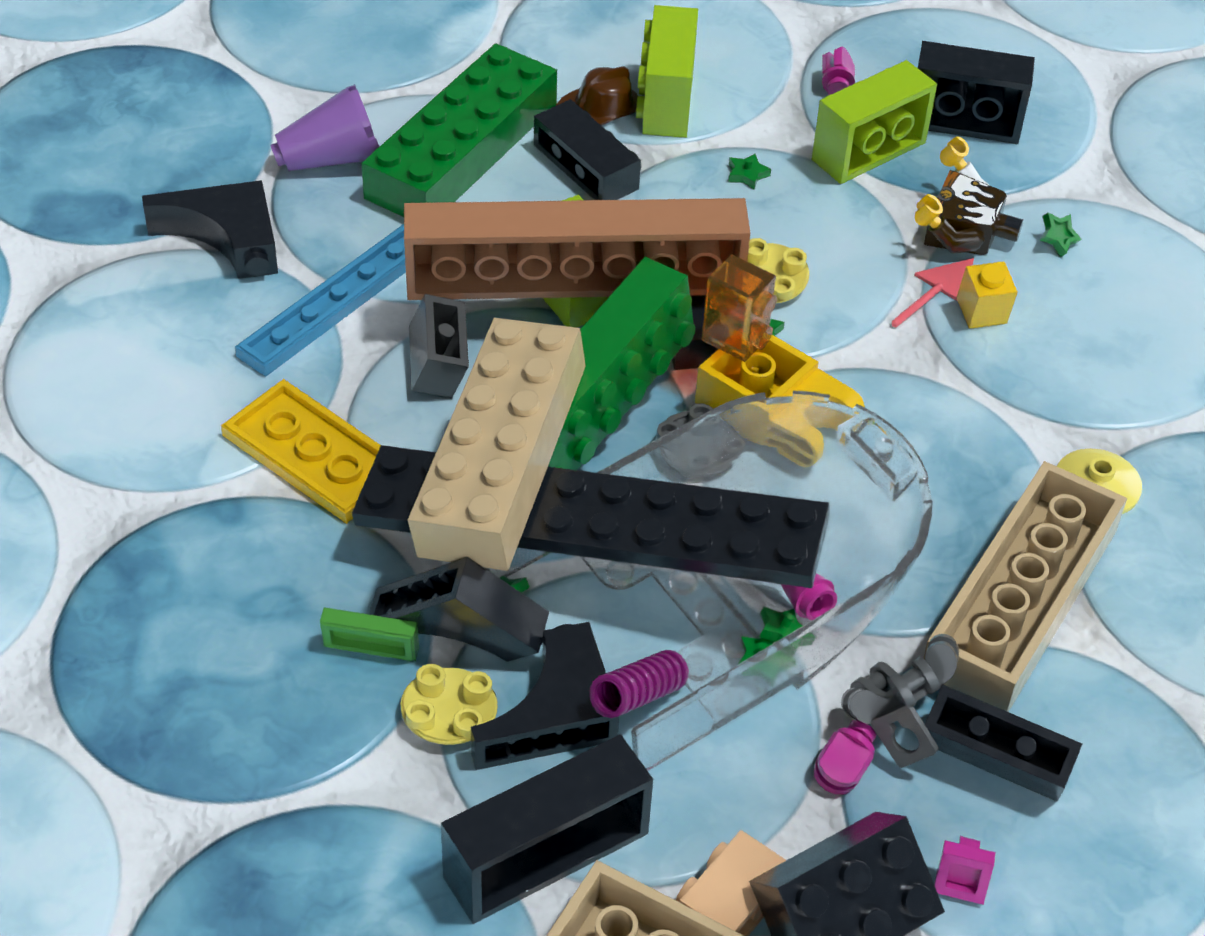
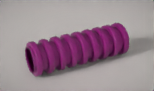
[590,649,689,718]

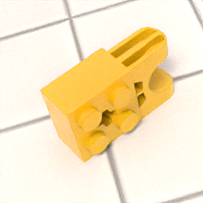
[695,322,865,469]

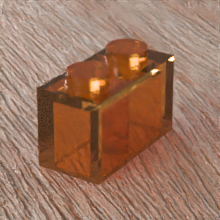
[702,254,777,362]

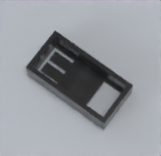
[441,734,653,924]

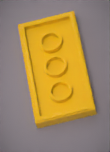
[221,379,381,524]

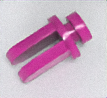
[822,46,855,95]
[814,720,877,795]

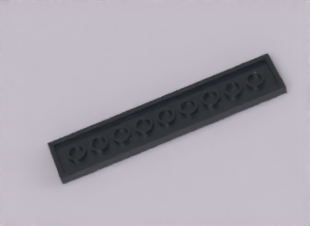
[352,445,830,588]

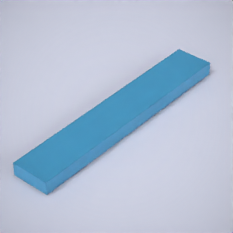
[235,224,406,377]

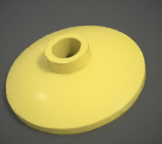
[1057,448,1142,514]

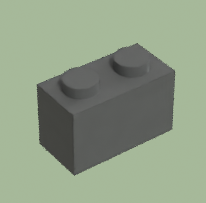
[409,294,469,398]

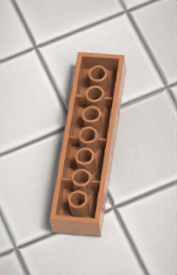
[404,198,751,300]

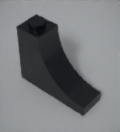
[142,180,278,279]
[369,557,549,662]
[471,622,619,770]

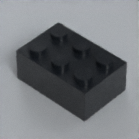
[917,41,1035,144]
[749,811,945,936]

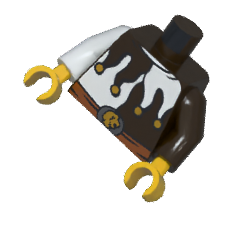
[915,136,1024,255]

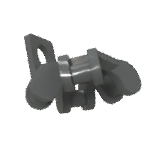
[841,634,959,768]

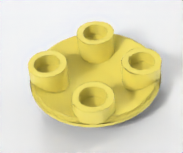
[741,238,809,304]
[401,664,498,745]

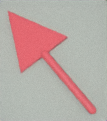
[891,258,974,327]

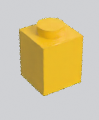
[957,261,1018,329]

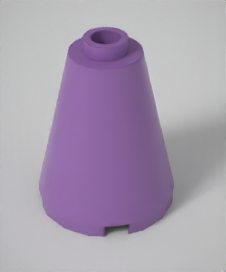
[270,84,379,171]

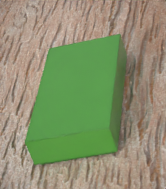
[320,607,419,661]

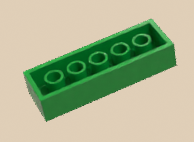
[361,43,557,217]
[548,257,695,470]

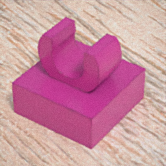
[934,836,996,905]

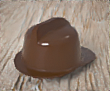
[556,66,638,126]

